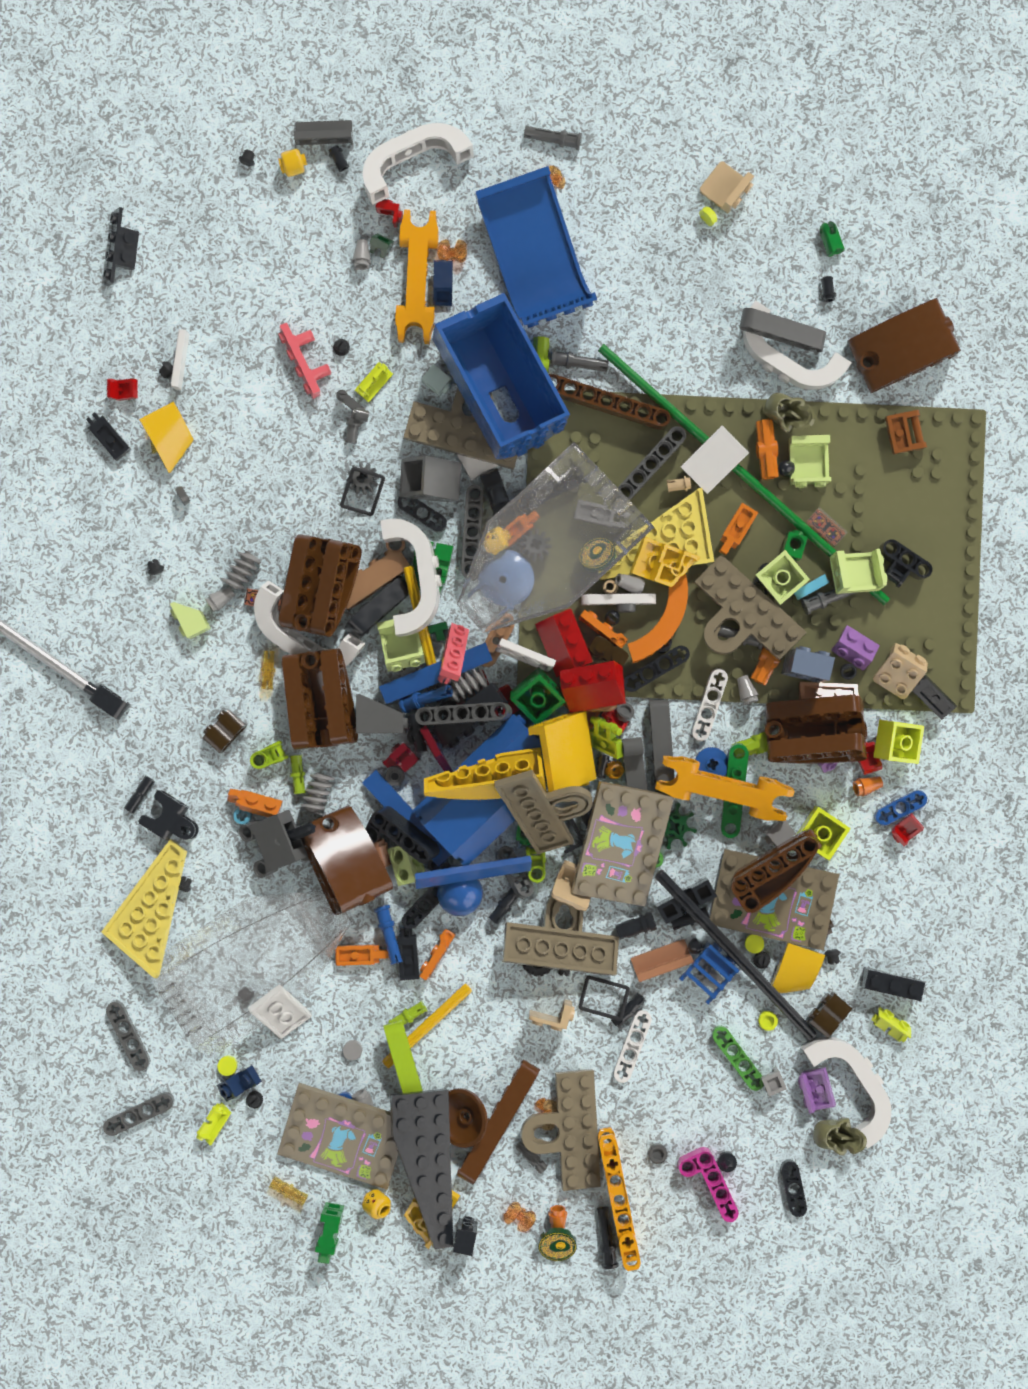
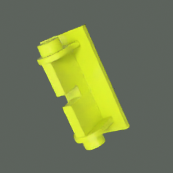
[354,362,393,403]
[871,1006,911,1042]
[196,1102,231,1146]

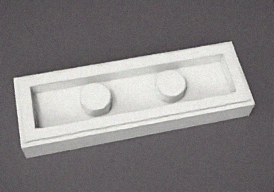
[171,329,190,390]

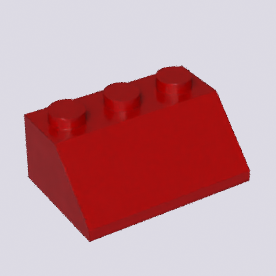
[535,608,593,677]
[560,661,626,713]

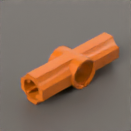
[756,419,779,480]
[750,648,781,686]

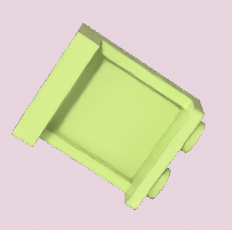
[788,435,831,488]
[829,549,887,594]
[377,619,425,672]

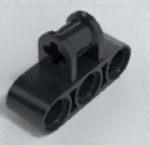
[480,468,515,526]
[879,539,933,588]

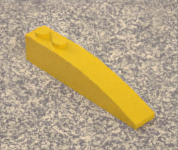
[424,747,546,800]

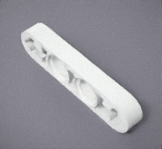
[581,594,656,605]
[692,668,728,741]
[613,1010,652,1083]

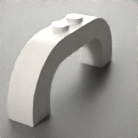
[363,123,474,205]
[742,300,852,390]
[380,519,442,637]
[254,580,365,666]
[801,1037,891,1149]

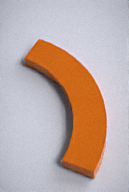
[627,573,688,663]

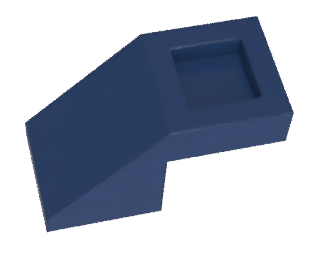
[433,260,453,306]
[217,1065,262,1102]

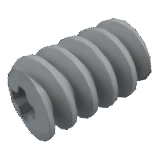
[221,548,261,590]
[446,666,487,703]
[300,773,335,815]

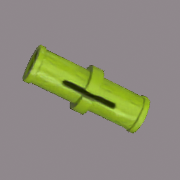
[290,755,306,794]
[388,1000,428,1025]

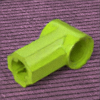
[533,336,550,373]
[731,731,767,758]

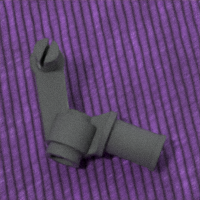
[336,390,369,444]

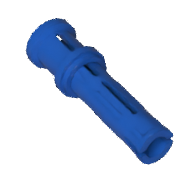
[399,685,453,714]
[373,905,403,965]

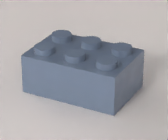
[781,646,835,683]

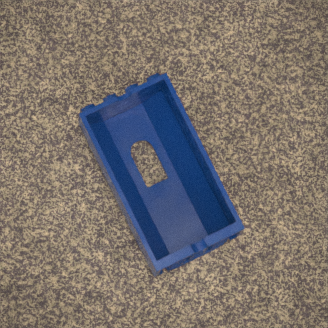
[432,293,570,460]
[412,714,548,866]

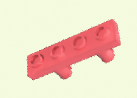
[278,322,331,399]
[438,623,469,684]

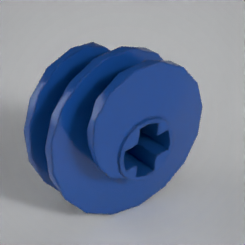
[695,747,728,776]

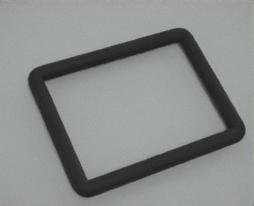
[340,467,385,516]
[579,975,630,1021]

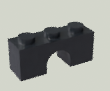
[655,877,717,924]
[860,967,925,1001]

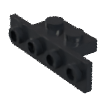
[103,207,139,286]

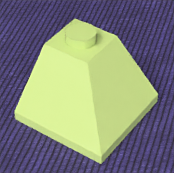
[755,550,810,605]

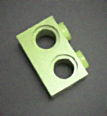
[387,845,425,886]

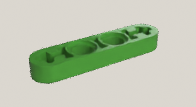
[712,1025,764,1091]

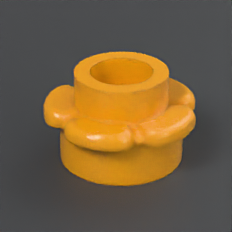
[606,761,624,779]

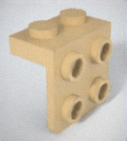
[699,161,754,213]
[873,642,928,699]
[551,860,591,911]
[529,999,575,1031]

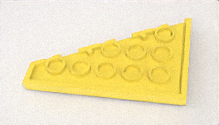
[598,488,714,580]
[101,839,187,978]

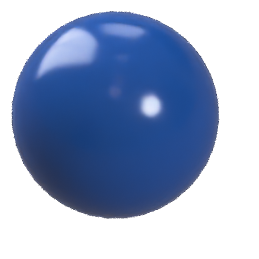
[437,879,483,916]

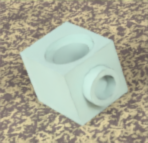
[421,364,452,396]

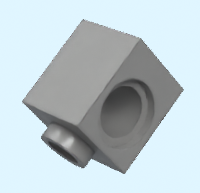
[764,821,796,847]

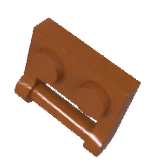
[885,410,927,455]

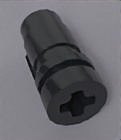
[615,911,657,940]

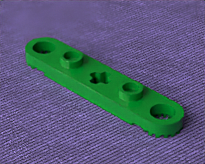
[720,743,749,838]

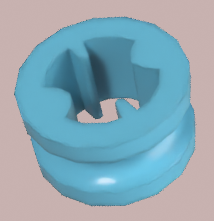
[233,808,252,824]

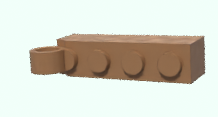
[346,541,410,611]

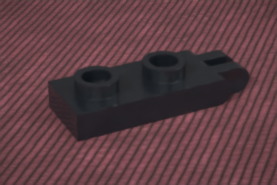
[86,412,131,461]
[912,675,957,720]
[397,928,420,981]

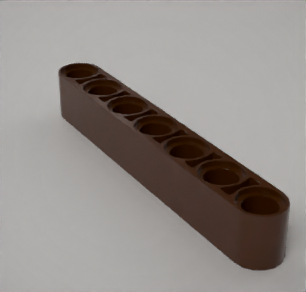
[548,374,670,430]
[456,1059,540,1185]

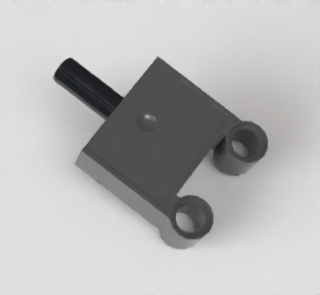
[239,810,316,878]

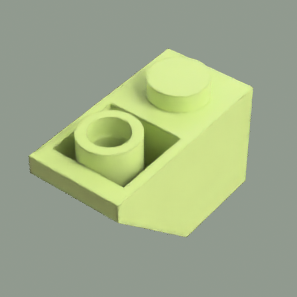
[170,602,211,639]

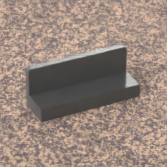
[294,120,353,145]

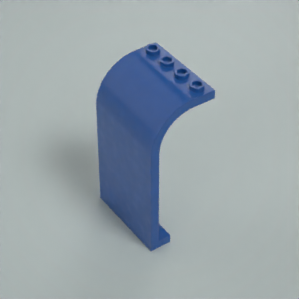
[474,166,597,328]

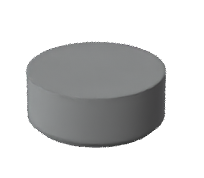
[343,1040,363,1060]

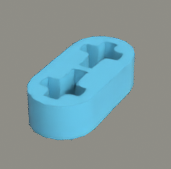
[794,574,829,600]

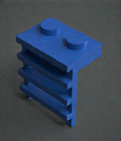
[679,941,740,1005]

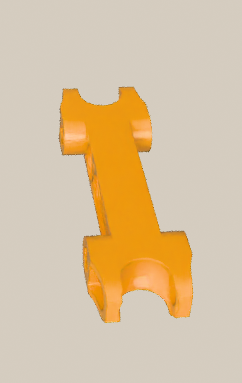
[395,209,439,344]
[655,756,795,821]
[598,1127,641,1271]

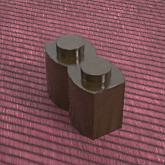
[588,636,629,666]
[203,709,247,754]
[808,992,852,1038]

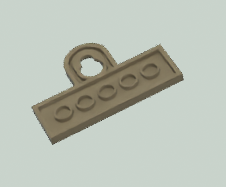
[403,388,518,470]
[695,555,807,661]
[494,770,593,854]
[502,897,619,976]
[520,1069,601,1191]

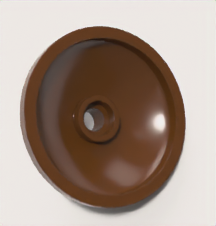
[448,1088,488,1148]

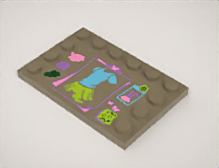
[571,781,674,907]
[710,849,840,951]
[277,1083,398,1189]

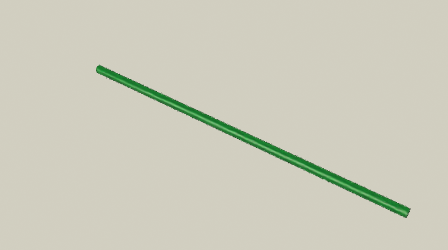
[598,344,890,606]

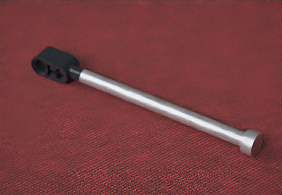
[0,619,130,720]

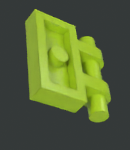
[589,716,623,760]

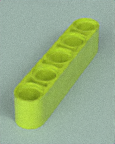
[383,1020,423,1093]

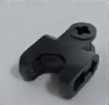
[138,790,199,841]

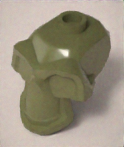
[764,393,816,433]
[813,1117,867,1156]

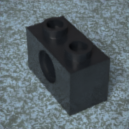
[453,1216,478,1256]

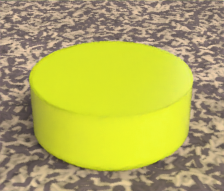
[699,206,717,226]
[744,934,764,954]
[758,1011,778,1031]
[217,1055,238,1076]

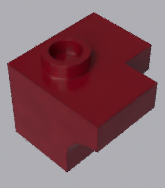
[383,743,420,773]

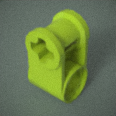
[250,741,289,769]
[525,846,546,883]

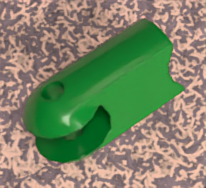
[819,221,845,257]

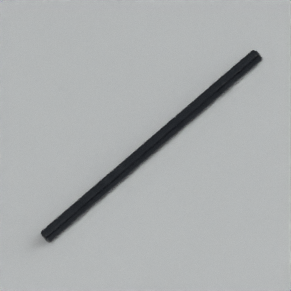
[655,870,817,1041]

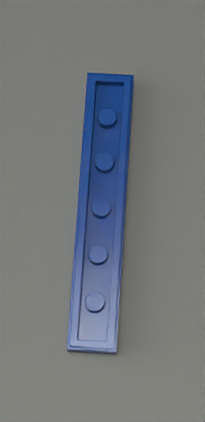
[379,642,493,704]
[362,770,452,867]
[415,855,532,889]

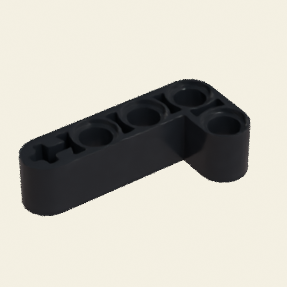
[344,576,409,640]
[365,806,440,864]
[402,860,453,929]

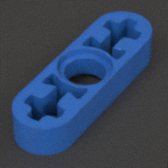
[874,790,927,825]

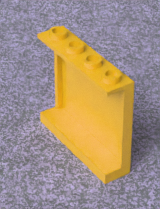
[528,711,597,793]

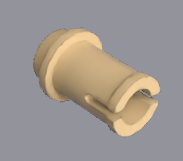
[667,476,691,493]
[603,580,618,594]

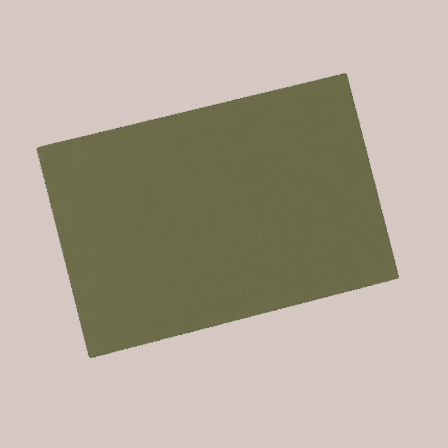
[517,390,986,713]

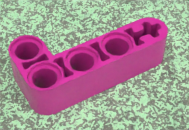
[677,1147,739,1222]

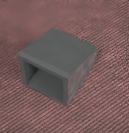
[399,455,461,502]
[356,694,409,733]

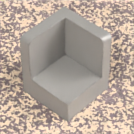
[761,1067,787,1097]

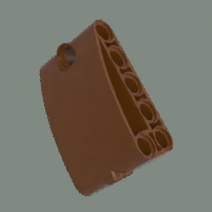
[847,298,961,393]
[279,534,362,637]
[282,648,358,750]
[765,694,867,764]
[301,805,393,915]
[731,829,822,913]

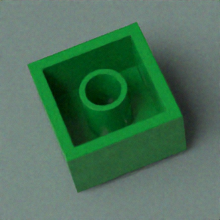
[511,667,566,725]

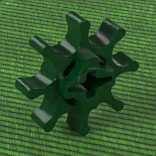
[664,801,697,850]

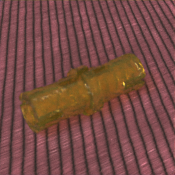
[260,651,276,690]
[269,1176,308,1206]

